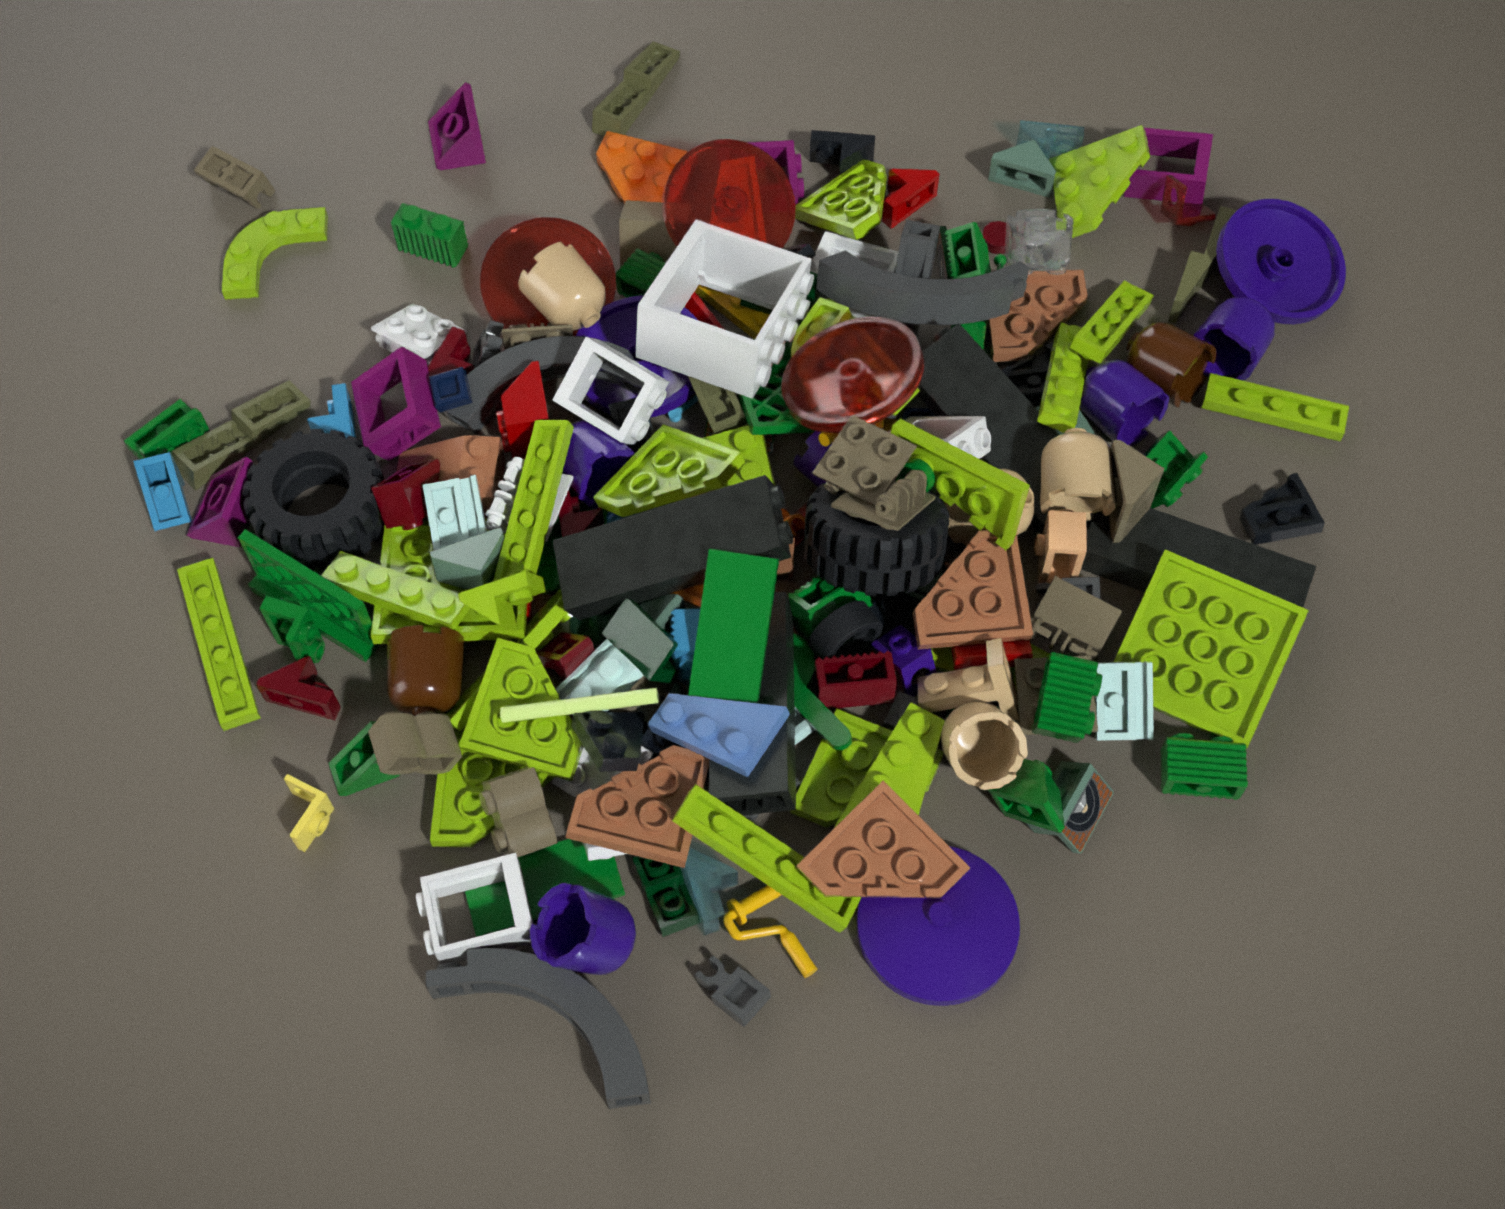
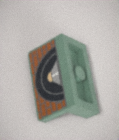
[1026,761,1114,854]

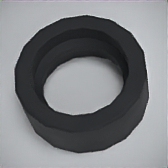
[809,601,883,660]

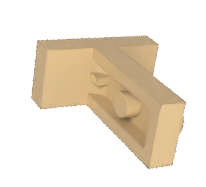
[917,638,1019,721]

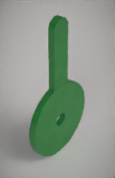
[793,633,852,750]

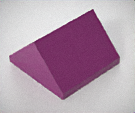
[428,82,486,171]
[186,457,254,547]

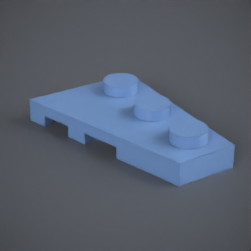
[648,693,790,777]

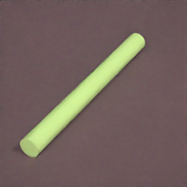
[500,688,659,723]

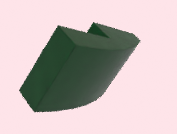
[632,856,700,937]

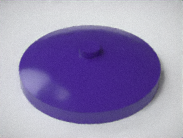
[1216,199,1346,325]
[576,296,698,418]
[856,846,1020,1006]

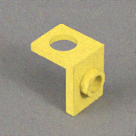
[284,774,334,852]

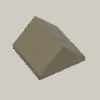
[619,200,691,265]
[1107,440,1164,543]

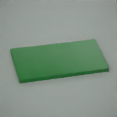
[688,549,779,703]
[465,839,625,937]

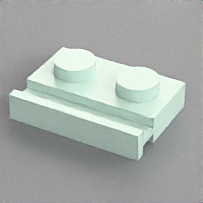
[423,475,487,550]
[556,639,644,715]
[1095,661,1154,741]

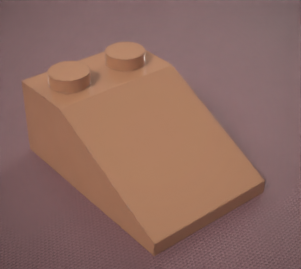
[396,435,506,518]

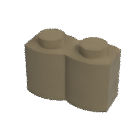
[368,711,462,775]
[479,767,557,857]

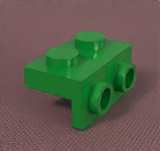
[124,399,210,460]
[1143,430,1209,509]
[260,596,325,664]

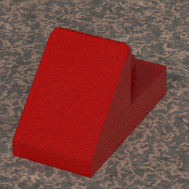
[882,168,940,229]

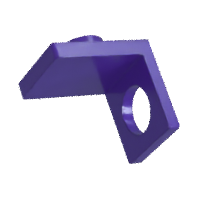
[871,625,937,697]

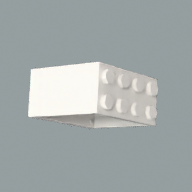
[636,220,814,399]

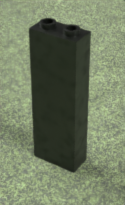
[904,323,1059,534]
[553,475,793,620]
[1081,508,1317,607]
[709,591,796,815]

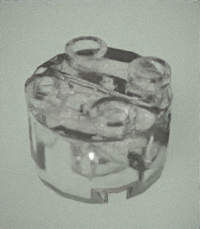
[1004,209,1074,275]

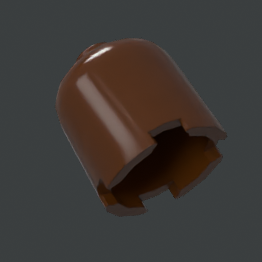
[1126,322,1217,408]
[387,625,464,716]

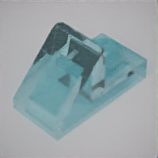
[1016,120,1085,160]
[683,848,738,935]

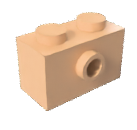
[1034,509,1087,584]

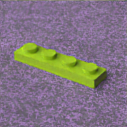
[1070,280,1154,364]
[1201,373,1349,441]
[321,551,470,630]

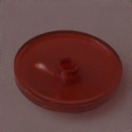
[662,139,796,248]
[480,217,616,336]
[781,317,925,433]

